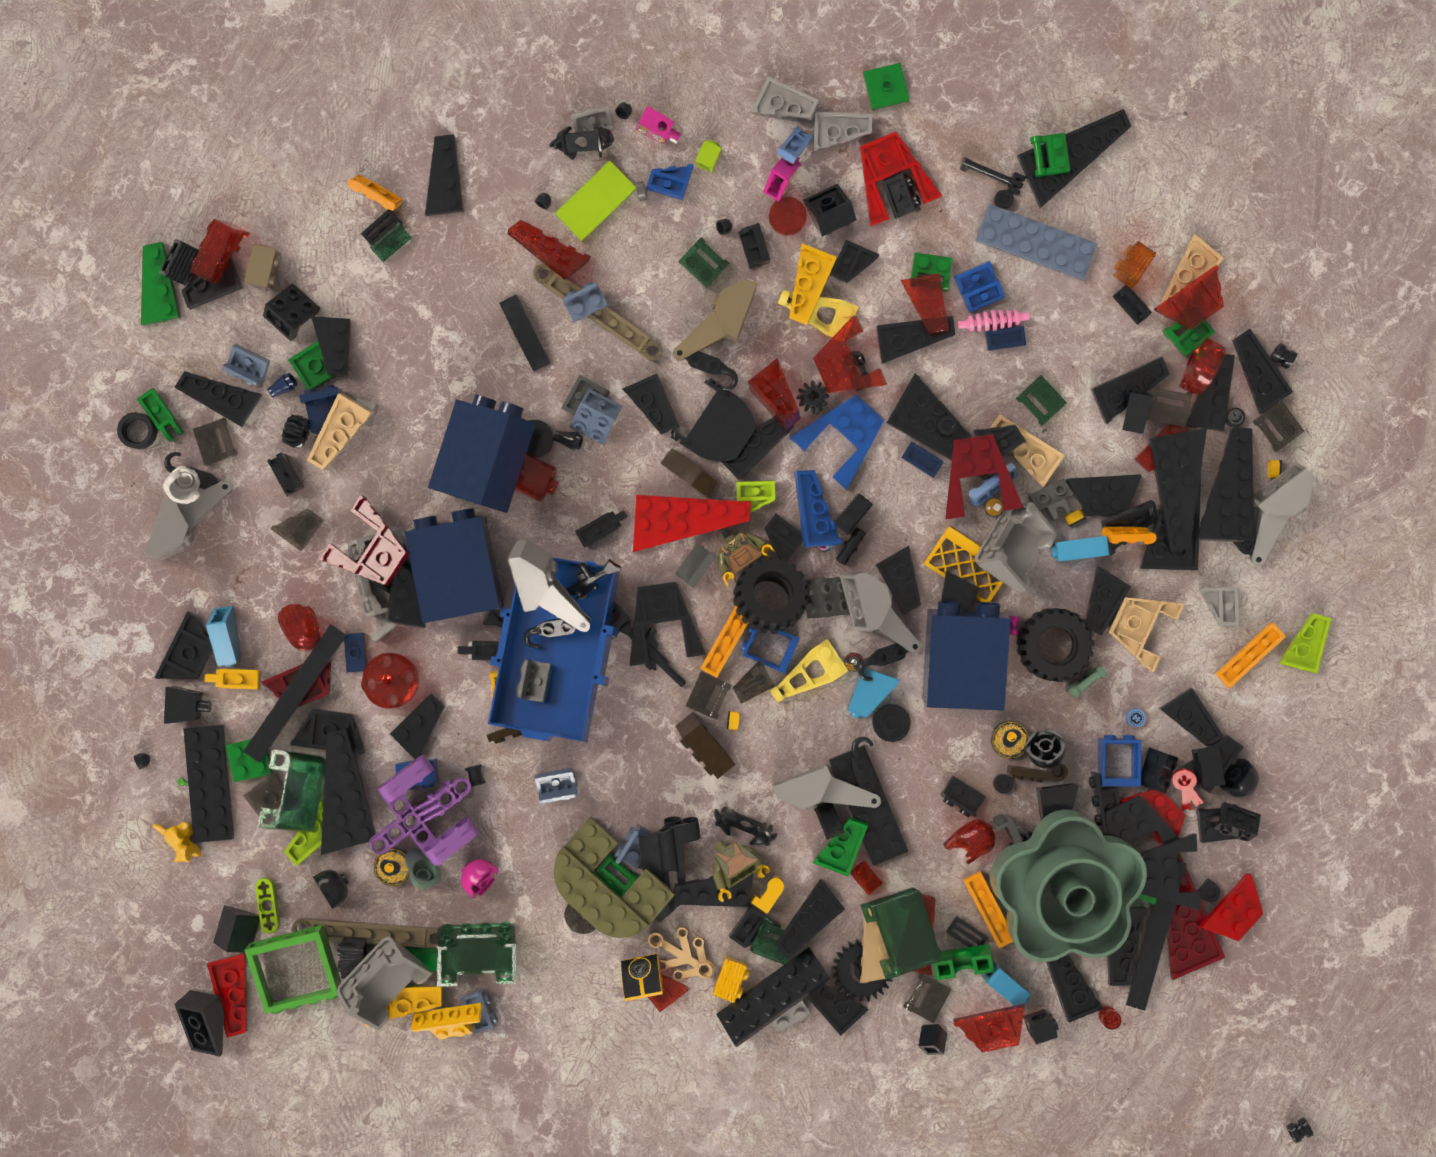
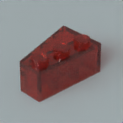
[190,218,250,283]
[747,358,801,430]

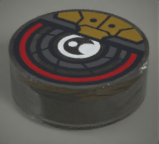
[844,652,863,672]

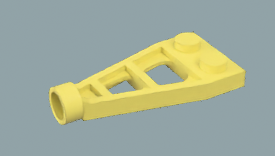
[778,289,858,343]
[770,639,848,703]

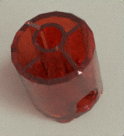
[515,453,559,502]

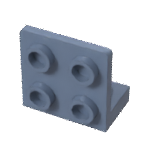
[570,388,623,444]
[615,824,652,869]

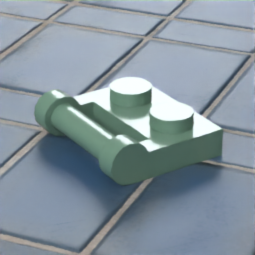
[1065,666,1107,698]

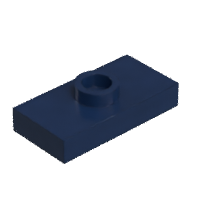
[985,326,1026,351]
[901,441,944,478]
[344,633,367,673]

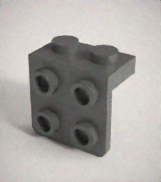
[806,577,850,619]

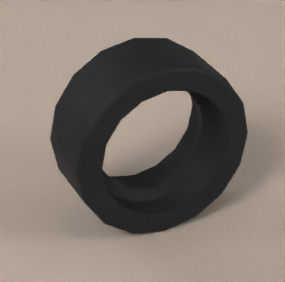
[117,412,158,449]

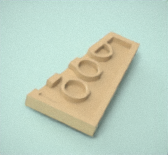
[307,393,374,470]
[990,414,1065,487]

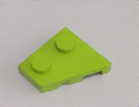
[736,480,776,512]

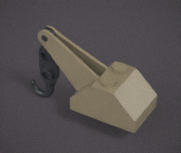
[673,279,757,391]

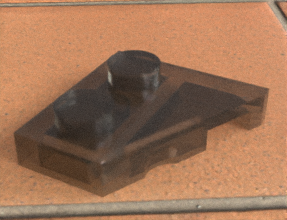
[733,660,775,704]

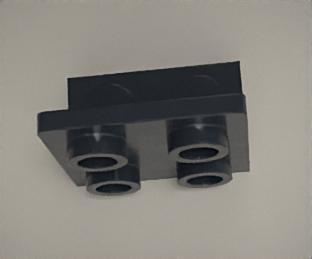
[263,284,320,341]

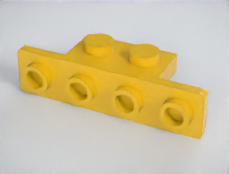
[411,1003,483,1039]

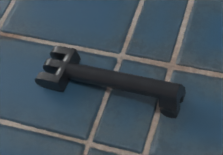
[960,157,1026,196]

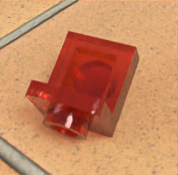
[850,861,883,896]

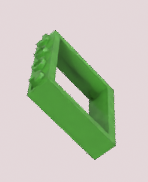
[245,925,341,1014]

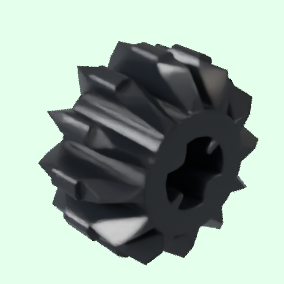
[796,380,829,414]
[282,414,310,448]

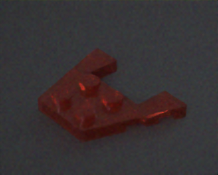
[813,316,887,393]

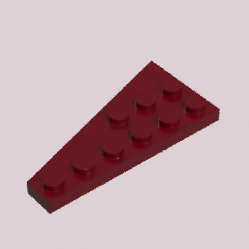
[1167,852,1225,980]

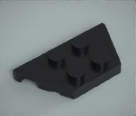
[1066,474,1141,516]
[154,611,213,679]
[290,709,365,754]

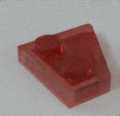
[648,973,689,1012]

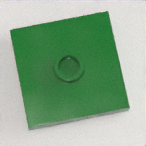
[863,63,910,111]

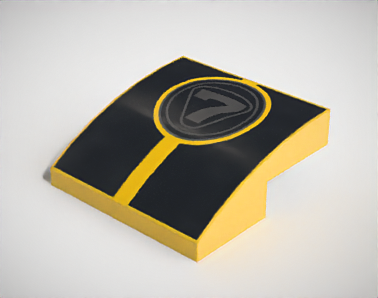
[621,953,663,1001]

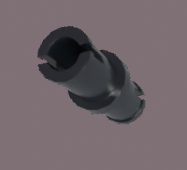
[835,527,866,566]

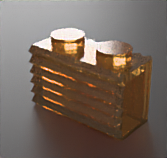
[1113,241,1156,289]

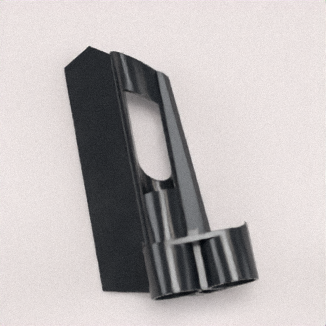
[639,816,701,922]

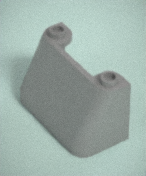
[975,502,1058,592]
[348,529,406,617]
[337,937,432,1031]

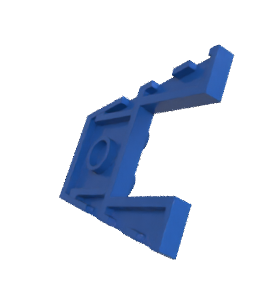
[790,395,884,490]

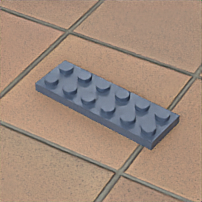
[976,204,1097,281]

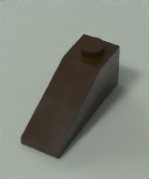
[661,448,718,498]

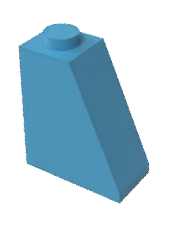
[1051,536,1109,562]
[206,606,241,667]
[847,668,899,719]
[981,961,1031,1009]

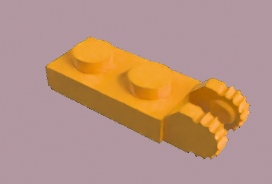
[347,174,403,211]
[1101,527,1157,544]

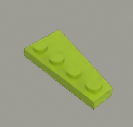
[284,797,324,866]

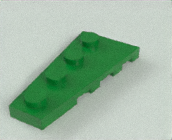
[141,242,181,326]

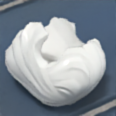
[163,466,200,504]

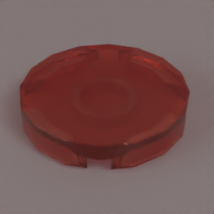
[769,197,807,236]

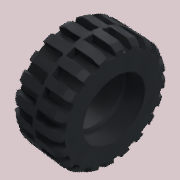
[733,556,810,634]
[1016,608,1094,682]

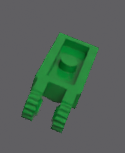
[137,388,184,442]

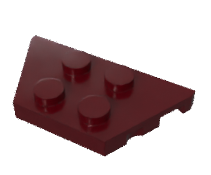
[261,658,332,708]

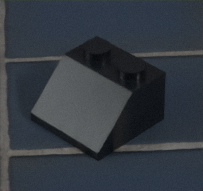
[803,184,857,237]

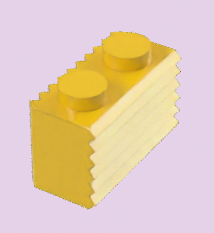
[713,955,750,1003]

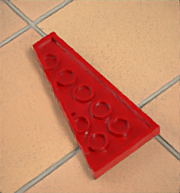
[633,495,751,552]

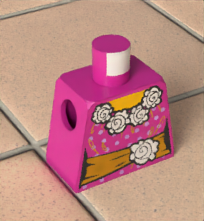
[636,106,681,144]
[763,157,801,202]

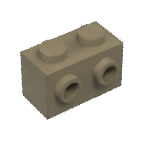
[244,244,282,290]

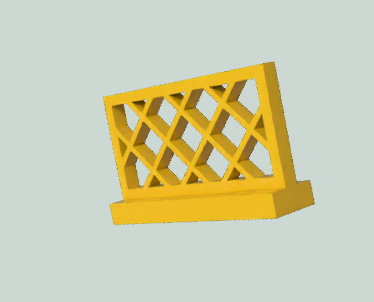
[923,525,1003,602]

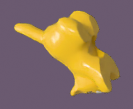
[153,822,201,863]

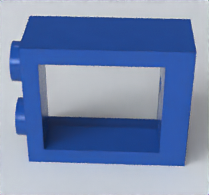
[740,625,800,674]
[1098,735,1141,787]

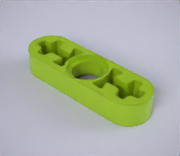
[255,877,280,934]

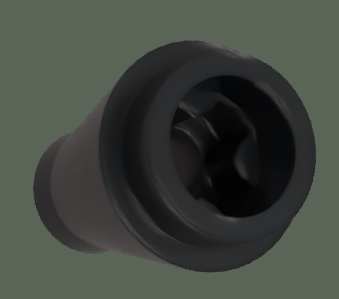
[553,430,583,450]

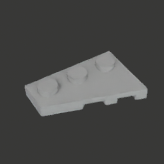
[751,76,820,120]
[813,112,873,152]

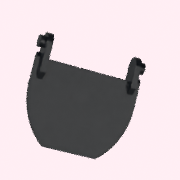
[671,378,756,462]

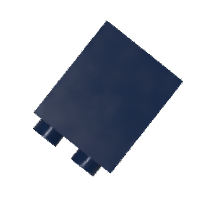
[428,394,536,513]
[405,508,504,623]
[922,600,1011,711]

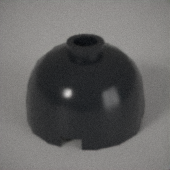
[1026,729,1065,768]
[1220,759,1259,798]
[313,870,349,909]

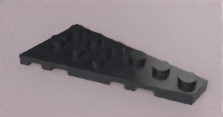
[886,373,989,480]
[1139,475,1201,570]

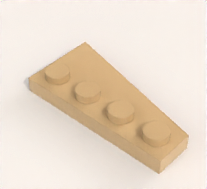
[1159,234,1224,318]
[860,899,899,983]

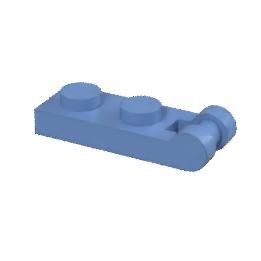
[777,126,814,164]
[969,462,1018,507]

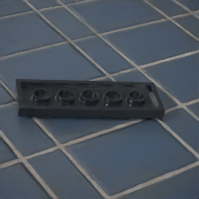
[183,724,234,843]
[829,745,908,866]
[716,947,831,1047]

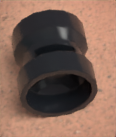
[1270,343,1298,369]
[1286,1117,1314,1144]

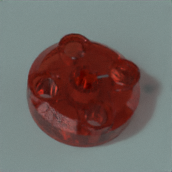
[1179,337,1226,395]
[361,653,419,709]

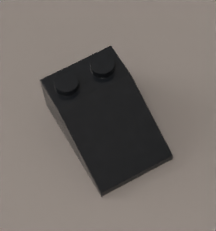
[174,990,224,1057]

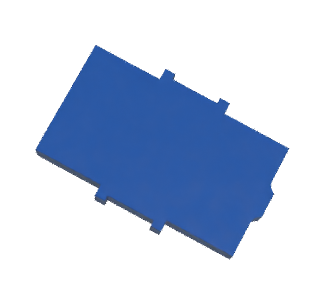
[488,557,620,742]

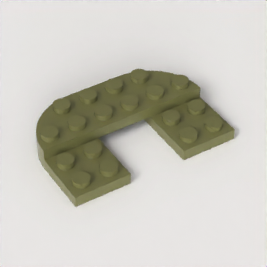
[554,816,676,938]

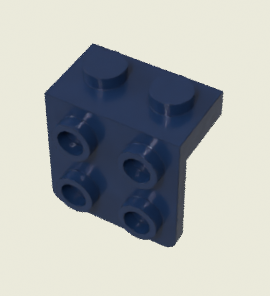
[299,385,343,434]

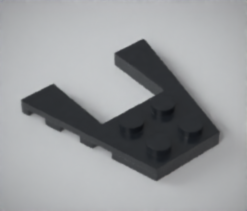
[629,582,706,666]

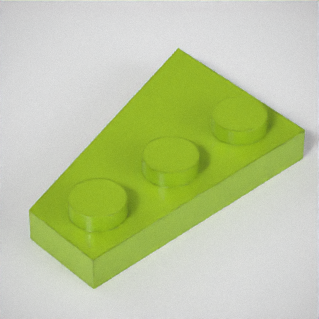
[1278,613,1332,674]

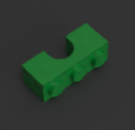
[933,944,994,980]

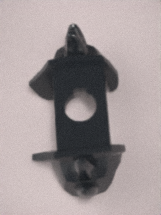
[549,124,615,160]
[714,806,778,846]

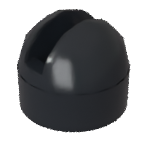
[615,102,632,120]
[535,193,551,210]
[716,219,733,235]
[133,753,150,770]

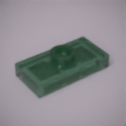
[370,222,412,262]

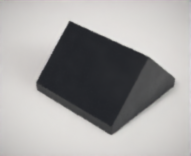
[213,905,260,953]

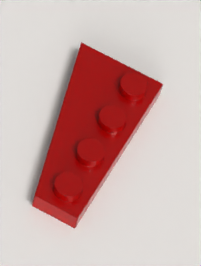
[207,953,247,1038]

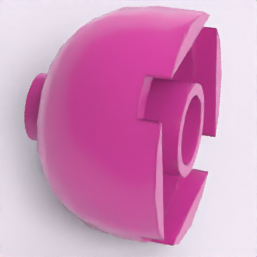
[461,859,498,899]

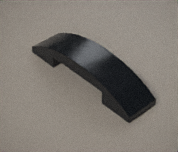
[499,295,550,371]

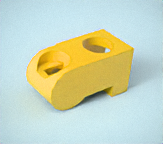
[751,876,784,913]

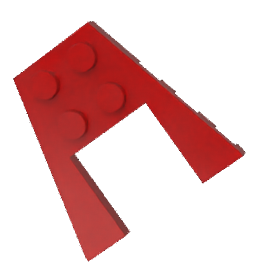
[860,132,942,226]

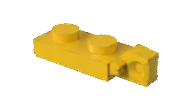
[205,669,260,689]

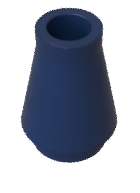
[267,373,298,398]

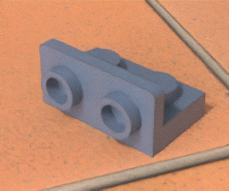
[562,282,608,323]

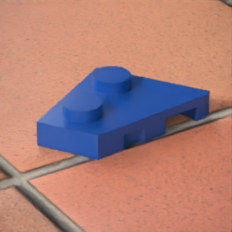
[646,164,694,201]

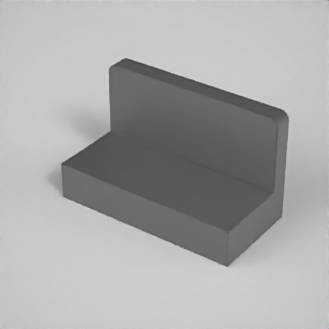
[675,544,715,588]

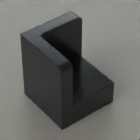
[918,1024,947,1055]

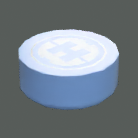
[1125,708,1146,728]

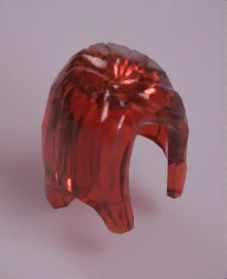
[278,604,321,651]
[943,819,996,864]

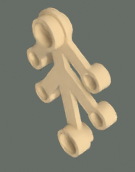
[648,926,714,981]

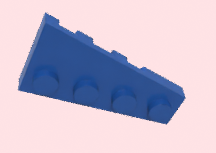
[794,470,842,548]

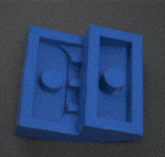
[953,261,1005,313]

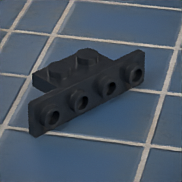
[1089,771,1120,836]

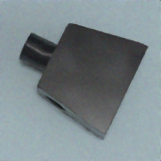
[164,686,212,724]

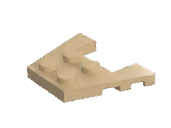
[1107,597,1185,673]

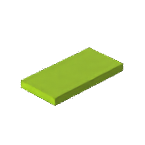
[555,160,636,242]

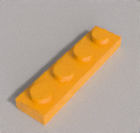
[700,606,748,678]
[1215,622,1286,688]
[963,871,1013,949]

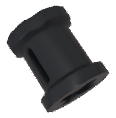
[465,764,486,787]

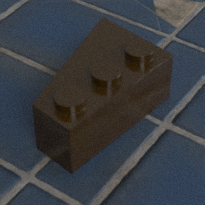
[675,712,736,779]

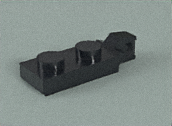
[575,510,628,548]
[457,641,499,661]

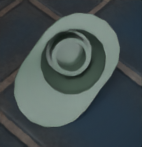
[405,847,442,891]

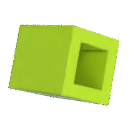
[695,140,722,173]

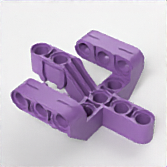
[369,754,480,866]

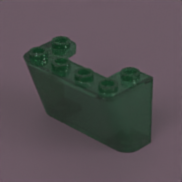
[258,749,326,832]
[860,887,941,980]
[437,922,516,987]

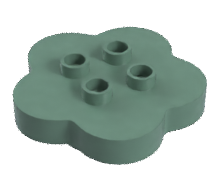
[990,809,1147,962]

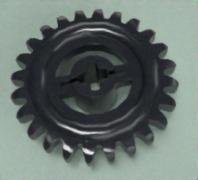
[831,939,893,1002]

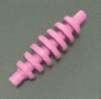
[957,310,1029,331]

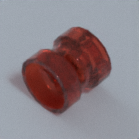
[1098,1006,1122,1030]

